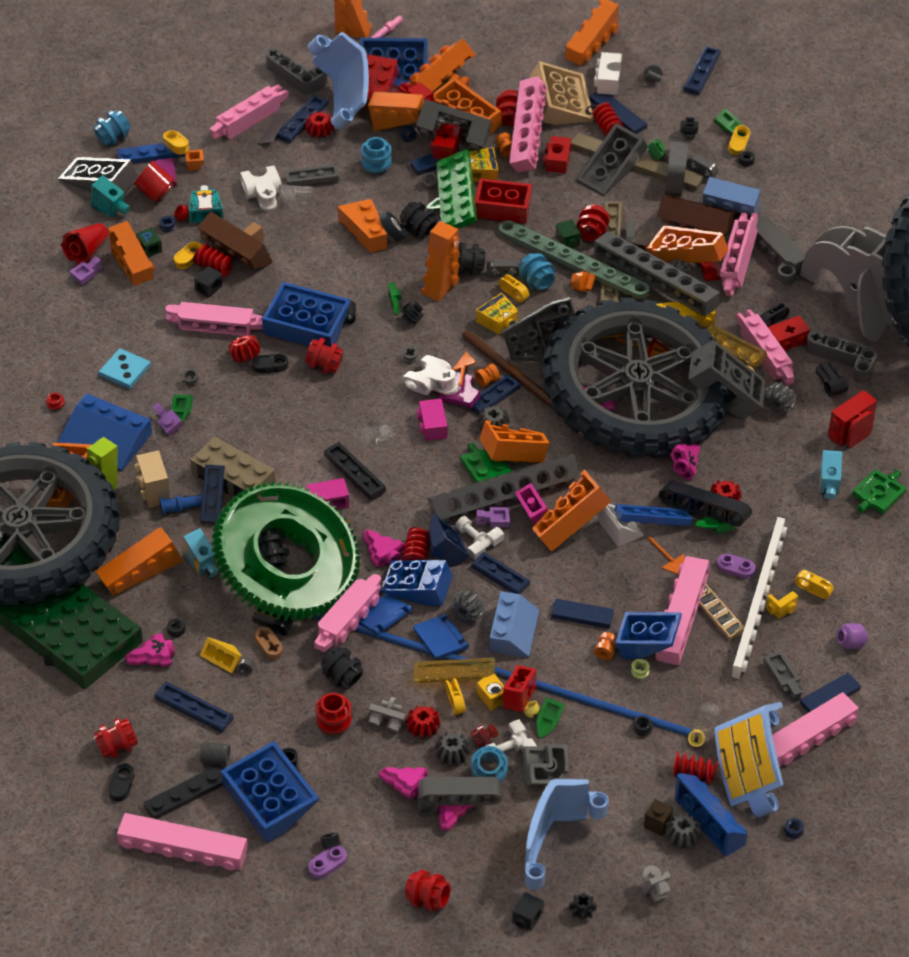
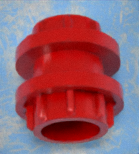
[496,89,519,126]
[576,204,610,242]
[305,338,344,374]
[315,693,352,735]
[94,718,138,759]
[405,870,451,912]

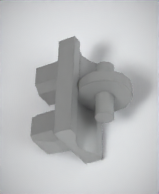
[369,697,406,733]
[641,865,671,903]

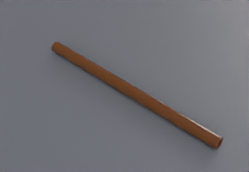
[462,330,565,419]

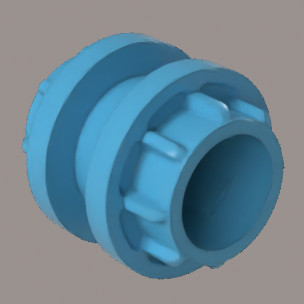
[93,111,131,146]
[361,137,392,174]
[519,253,556,290]
[471,746,508,783]

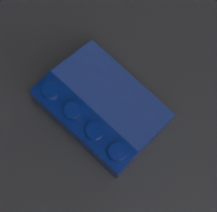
[360,38,428,87]
[262,282,351,347]
[57,393,152,471]
[221,741,319,843]

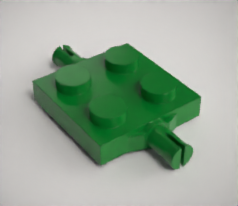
[460,442,512,491]
[852,469,906,515]

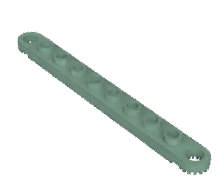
[499,221,649,299]

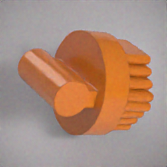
[570,271,596,292]

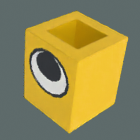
[477,674,504,711]

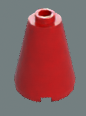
[61,223,109,265]

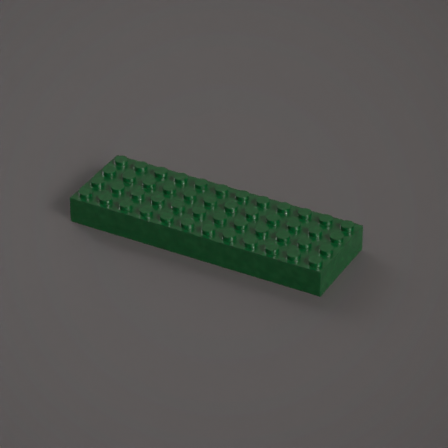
[0,535,143,690]

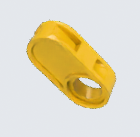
[728,125,750,156]
[163,130,189,154]
[174,242,203,269]
[498,274,530,303]
[795,570,834,599]
[445,678,466,715]

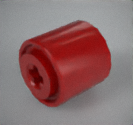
[133,161,175,203]

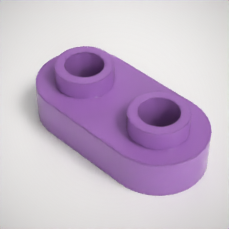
[717,554,756,579]
[308,846,347,879]

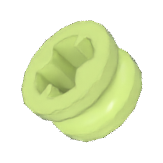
[631,659,649,679]

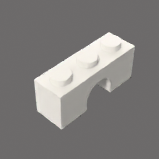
[594,52,622,95]

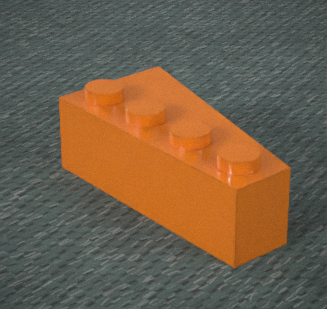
[408,38,476,91]
[434,77,503,134]
[421,221,460,302]
[646,226,729,263]
[532,469,612,552]
[95,527,183,596]

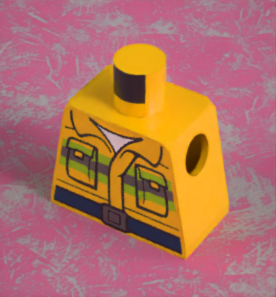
[470,147,498,181]
[476,293,518,335]

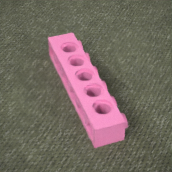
[509,76,547,173]

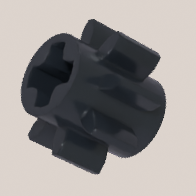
[680,117,699,138]
[401,302,424,324]
[569,893,597,921]

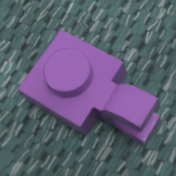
[70,256,103,285]
[153,403,184,436]
[475,507,510,527]

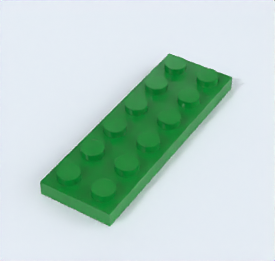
[436,149,477,229]

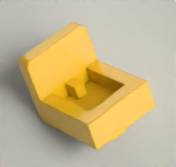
[766,591,798,619]

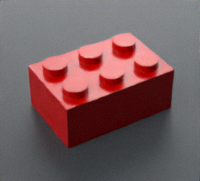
[362,55,399,109]
[475,178,532,224]

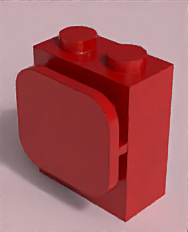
[828,390,877,448]

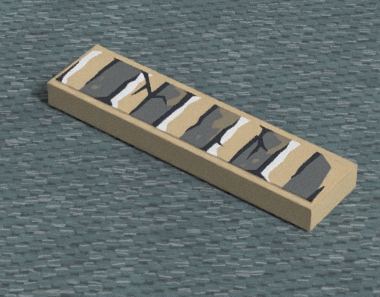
[699,584,745,641]

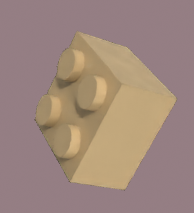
[134,450,170,508]

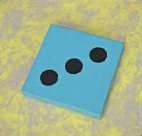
[99,348,151,389]

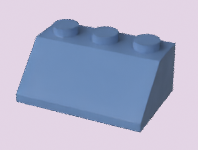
[703,177,760,216]
[489,591,539,658]

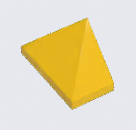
[200,638,241,674]

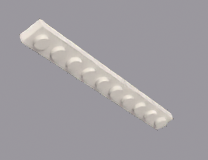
[732,517,787,679]

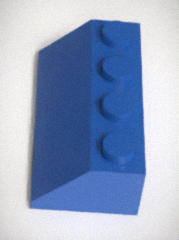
[674,773,747,857]

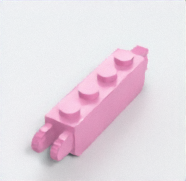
[210,85,289,139]
[720,213,758,297]
[165,302,263,336]
[735,309,794,386]
[314,574,381,652]

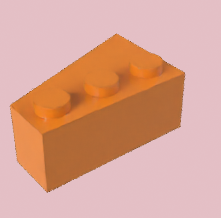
[334,0,372,38]
[368,92,424,131]
[338,199,387,253]
[108,221,155,286]
[479,420,550,463]

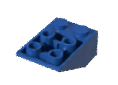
[381,560,453,606]

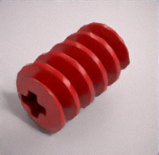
[592,103,623,137]
[193,244,232,278]
[401,527,430,561]
[673,751,719,786]

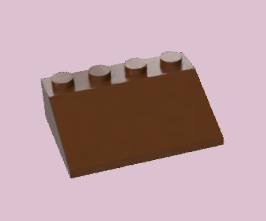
[657,196,739,234]

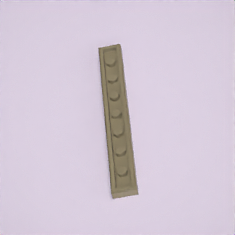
[571,133,704,191]
[600,201,622,302]

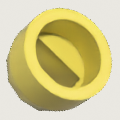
[524,701,540,718]
[688,729,705,747]

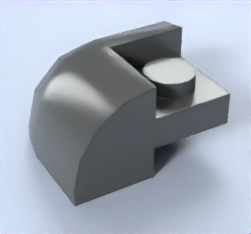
[522,744,569,786]

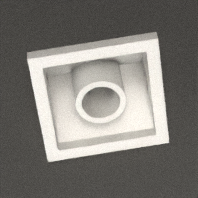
[598,504,644,547]

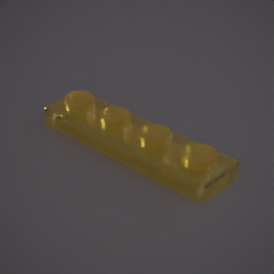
[707,324,767,368]
[414,657,496,683]

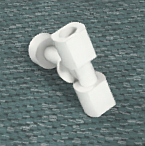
[455,516,504,560]
[486,720,536,752]

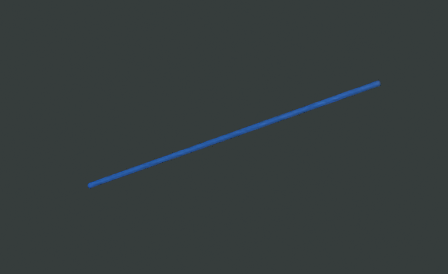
[311,613,692,736]

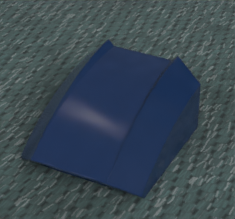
[429,514,469,567]

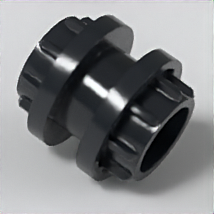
[400,202,437,238]
[458,242,485,276]
[258,528,290,568]
[321,646,363,689]

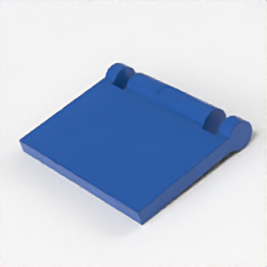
[359,593,412,636]
[413,613,469,660]

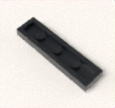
[324,442,386,500]
[143,765,223,820]

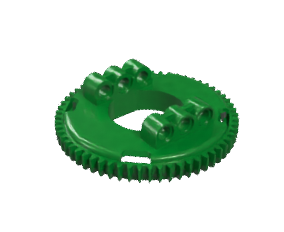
[211,481,361,621]

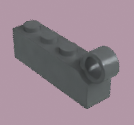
[755,215,805,284]

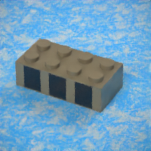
[191,436,276,500]

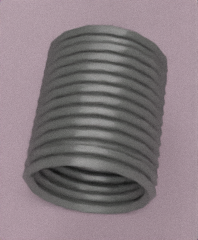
[200,741,231,766]

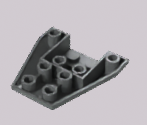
[502,297,576,361]

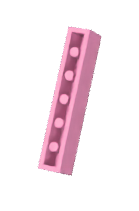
[655,556,710,666]
[772,692,859,767]
[117,813,248,871]

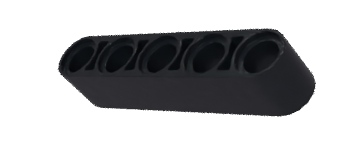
[659,480,752,527]

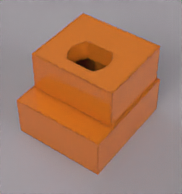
[185,150,204,171]

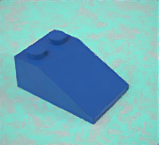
[615,612,682,659]

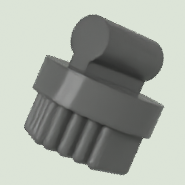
[643,63,663,83]

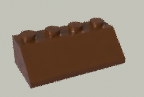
[197,212,273,269]

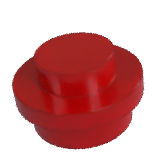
[174,204,189,222]
[46,392,65,410]

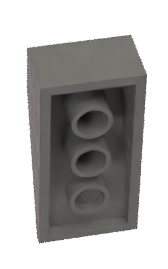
[577,123,648,195]
[58,157,138,193]

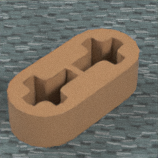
[255,627,283,660]

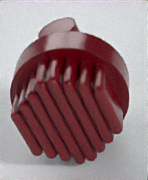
[470,724,499,749]

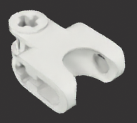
[240,166,282,211]
[403,355,459,395]

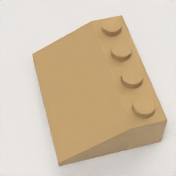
[530,61,594,125]

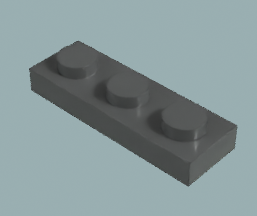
[285,164,339,187]

